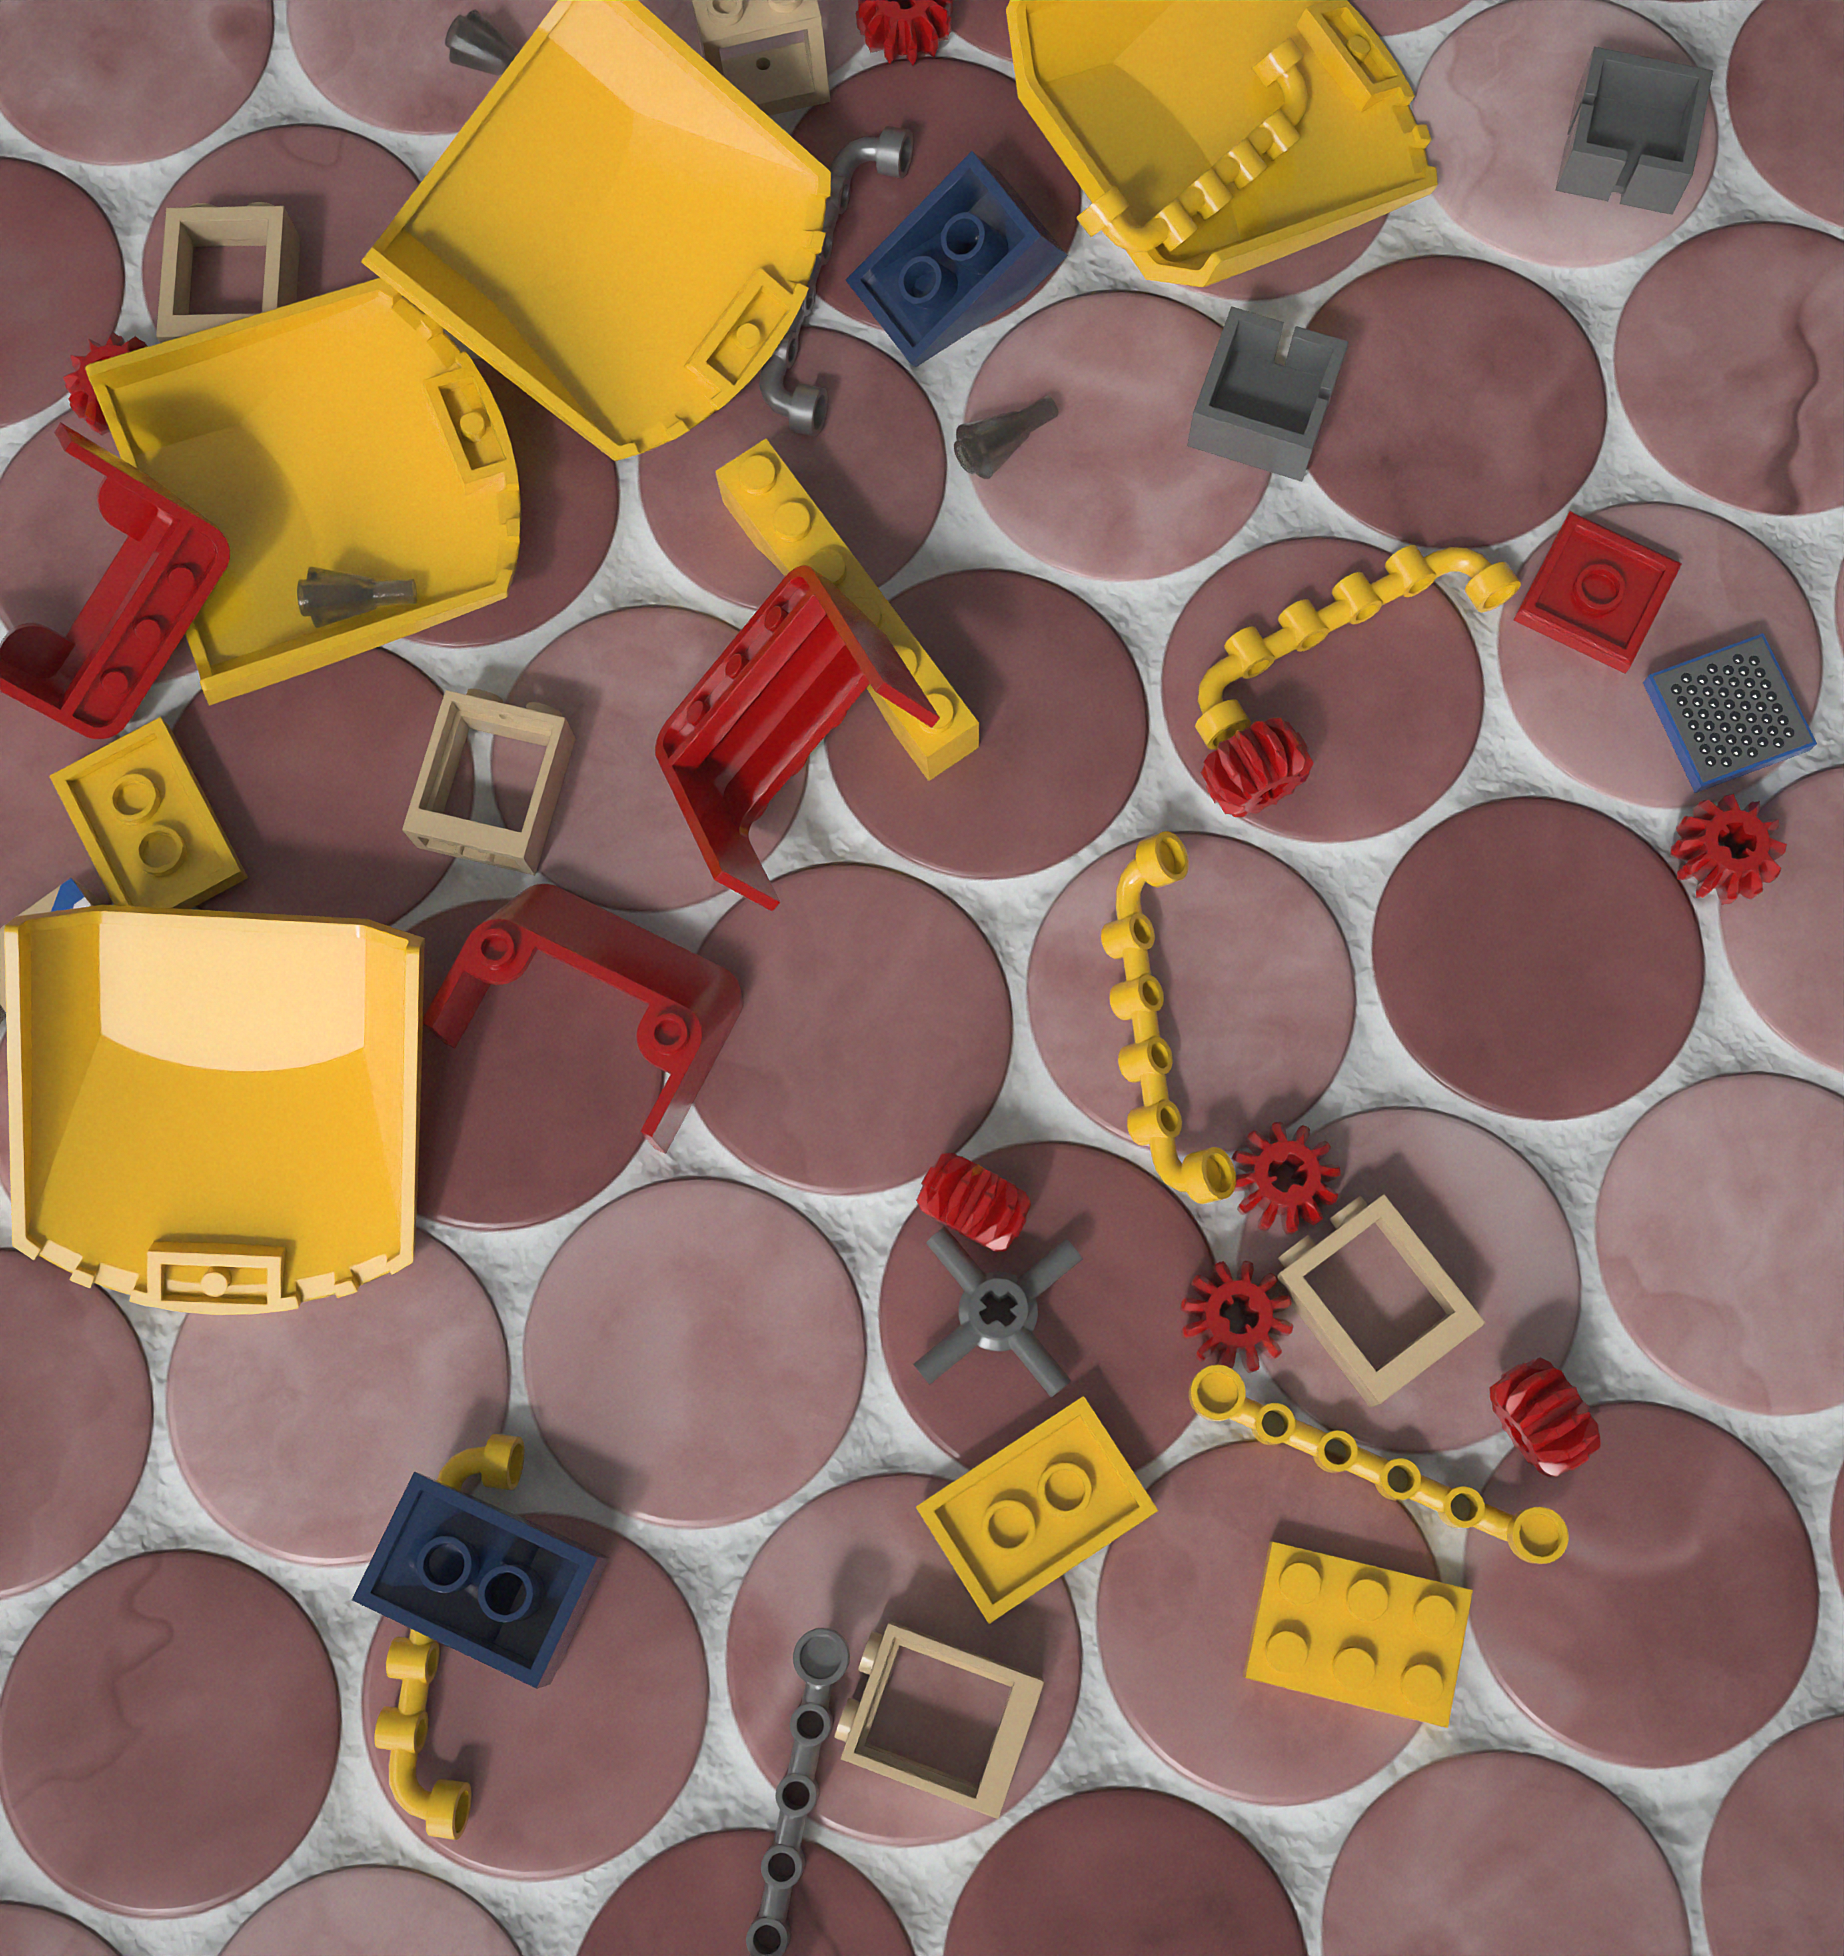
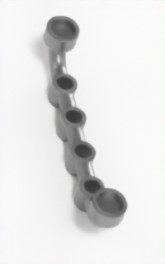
[759,126,913,437]
[746,1628,850,1956]

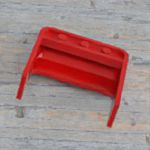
[655,565,940,912]

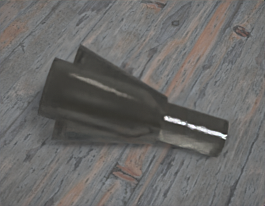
[445,9,519,77]
[954,395,1058,479]
[297,566,417,628]

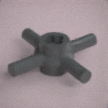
[913,1227,1083,1398]

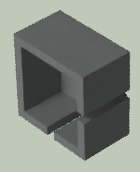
[1555,46,1713,215]
[1187,306,1349,482]

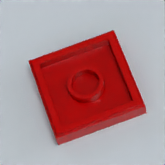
[1513,511,1682,674]

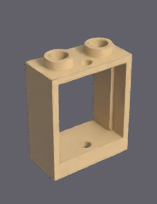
[692,0,830,116]
[156,202,300,343]
[402,689,576,876]
[1275,1195,1486,1408]
[834,1621,1044,1819]

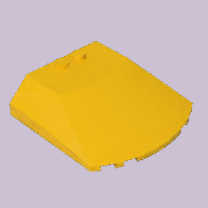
[361,0,831,461]
[1006,0,1438,287]
[85,278,521,706]
[4,905,425,1315]

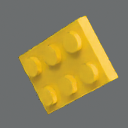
[49,717,248,909]
[916,1396,1159,1624]
[1242,1542,1473,1728]

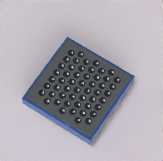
[1643,633,1817,793]

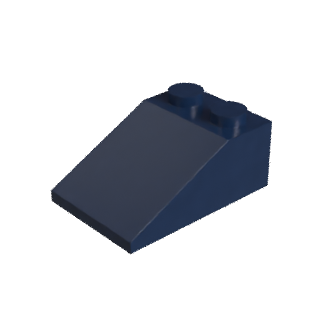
[846,151,1068,367]
[352,1472,609,1689]

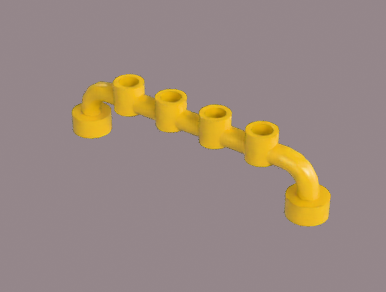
[1076,37,1308,252]
[1195,545,1521,750]
[1101,831,1236,1204]
[1189,1365,1569,1564]
[374,1434,525,1840]

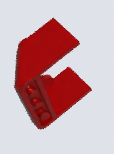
[0,422,230,739]
[423,884,743,1154]

